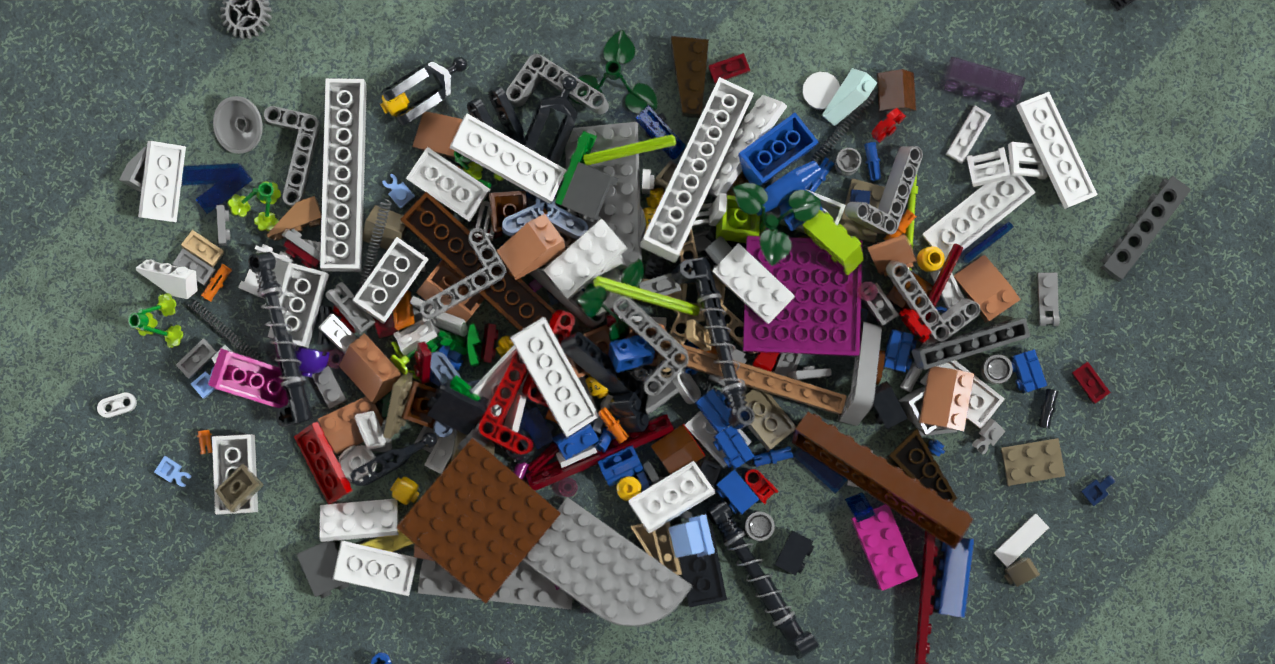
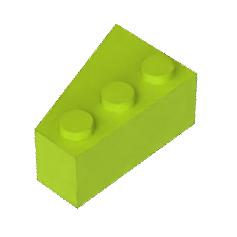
[803,210,864,275]

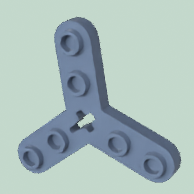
[502,197,588,240]
[430,351,481,438]

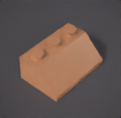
[416,260,484,323]
[339,333,401,404]
[919,366,974,431]
[318,396,384,455]

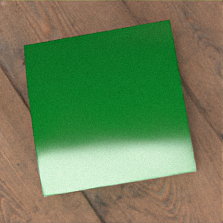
[467,324,482,367]

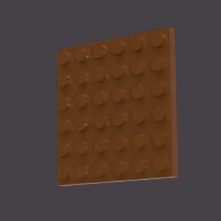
[396,438,561,604]

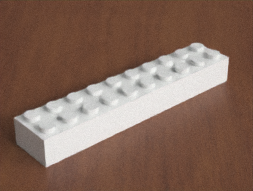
[640,77,754,263]
[320,79,367,272]

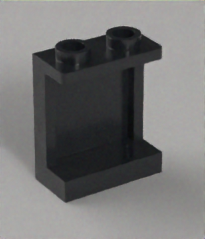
[427,379,489,435]

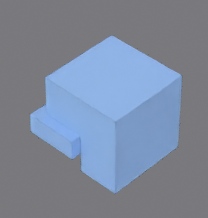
[668,515,715,558]

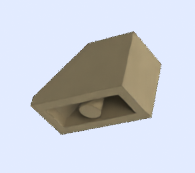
[1004,557,1040,587]

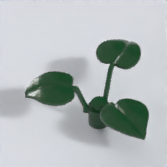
[568,30,658,114]
[733,183,821,266]
[577,258,644,342]

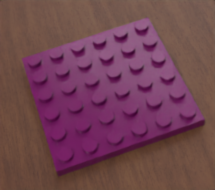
[743,236,862,356]

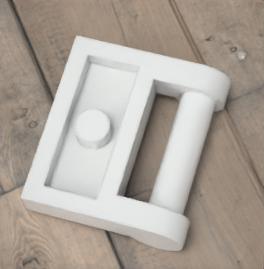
[1008,142,1048,179]
[967,147,1011,187]
[394,316,437,355]

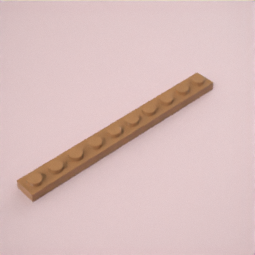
[656,340,847,415]

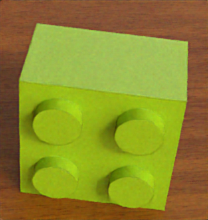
[716,195,760,243]

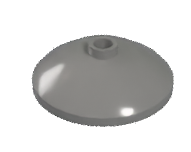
[213,96,263,154]

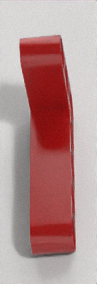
[522,310,575,407]
[479,351,533,454]

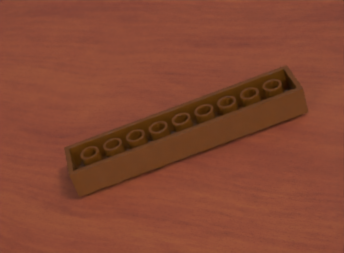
[400,191,566,337]
[792,412,973,549]

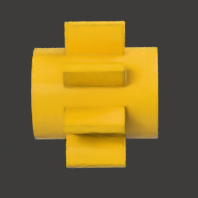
[646,188,665,209]
[496,336,514,357]

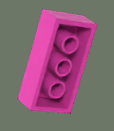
[208,348,288,408]
[850,504,918,591]

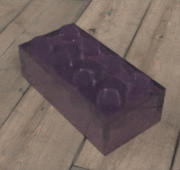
[941,56,1025,108]

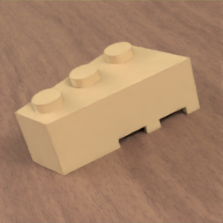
[630,522,682,575]

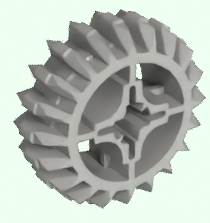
[220,0,272,39]

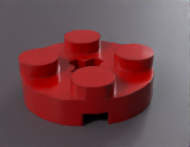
[871,108,906,143]
[899,308,931,343]

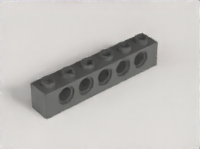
[1100,176,1191,282]
[912,318,1030,370]

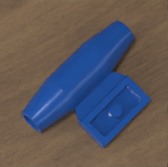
[756,161,824,231]

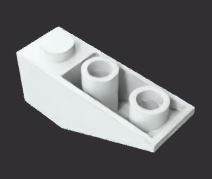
[136,260,197,299]

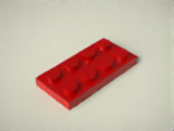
[294,422,353,504]

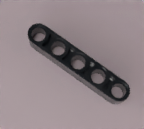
[561,332,640,395]

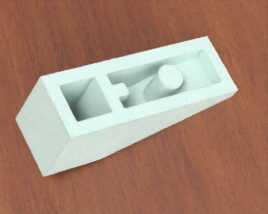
[822,68,877,126]

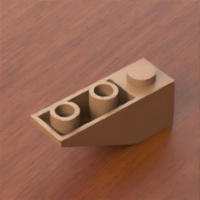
[267,196,322,241]

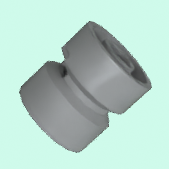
[835,148,861,176]

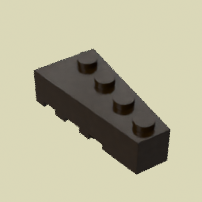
[671,36,709,118]
[887,429,957,503]

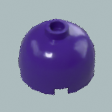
[294,346,330,377]

